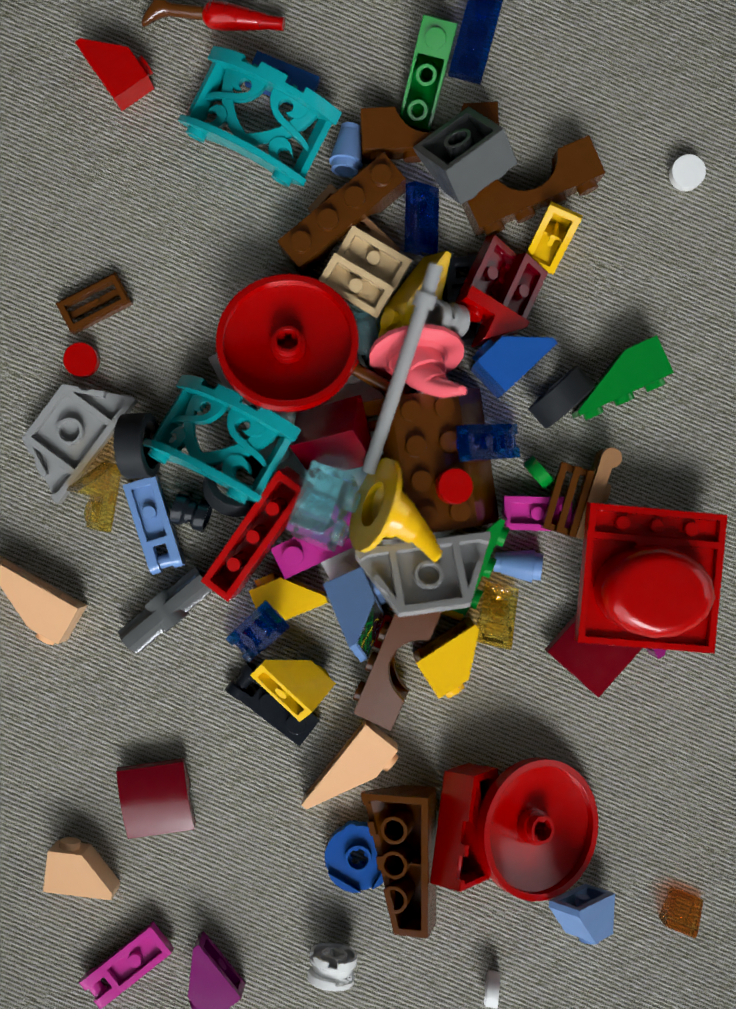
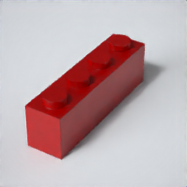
[200,466,315,602]

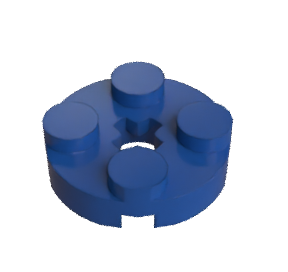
[325,820,384,893]

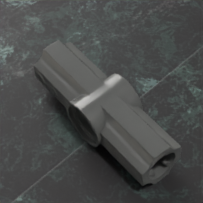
[118,566,212,654]

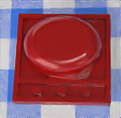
[574,502,728,654]

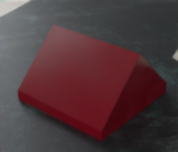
[290,395,371,478]

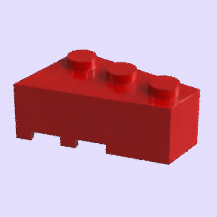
[430,763,498,892]

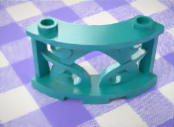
[178,46,342,187]
[143,375,301,504]

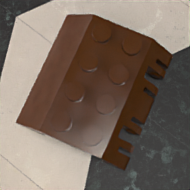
[363,388,499,540]

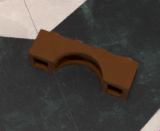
[360,102,499,163]
[462,135,606,237]
[277,153,406,276]
[353,607,443,731]

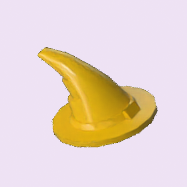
[350,458,442,563]

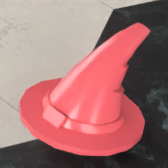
[369,324,467,398]

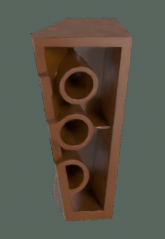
[360,785,436,939]

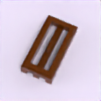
[56,272,133,335]
[541,462,595,538]

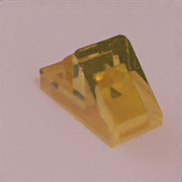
[67,462,121,532]
[476,581,519,650]

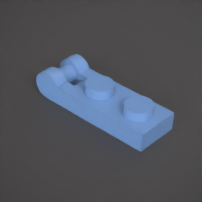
[122,475,185,575]

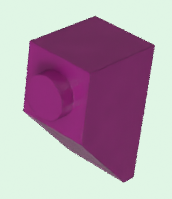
[188,931,245,1009]

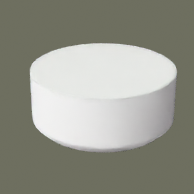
[669,154,706,191]
[484,970,500,1009]

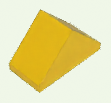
[526,202,583,275]

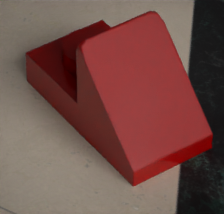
[455,285,530,347]

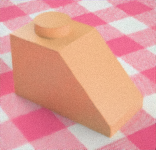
[43,837,120,900]

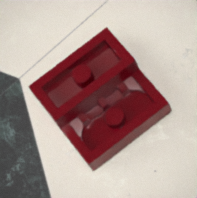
[459,234,548,319]
[544,613,642,698]
[116,758,196,839]

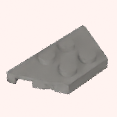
[22,384,138,504]
[355,531,491,617]

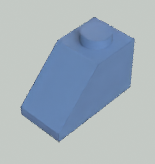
[549,884,615,945]

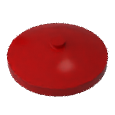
[216,274,359,412]
[477,757,598,902]

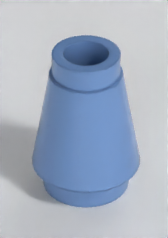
[329,122,362,178]
[494,549,544,583]

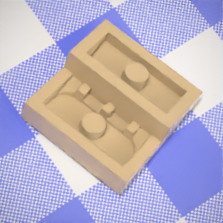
[319,225,412,319]

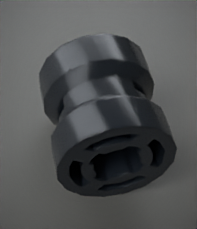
[170,490,213,533]

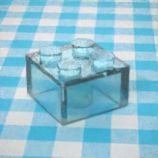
[286,461,362,552]

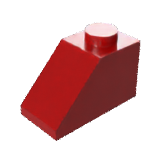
[75,38,155,111]

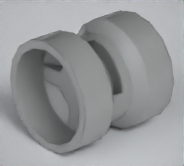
[425,299,470,338]

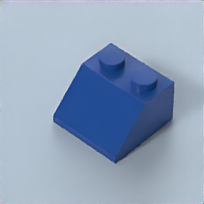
[470,336,558,399]

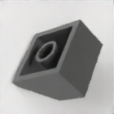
[413,107,518,205]

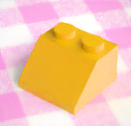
[413,617,479,699]

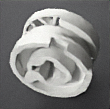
[307,943,357,992]

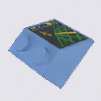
[323,567,387,662]

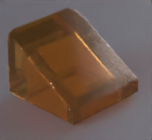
[658,886,703,938]

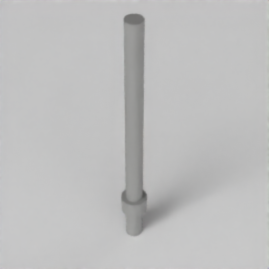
[362,262,443,475]

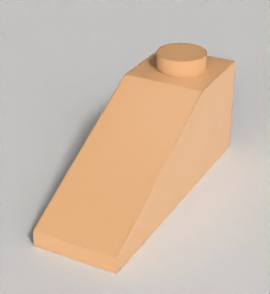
[0,556,87,645]
[301,719,399,810]

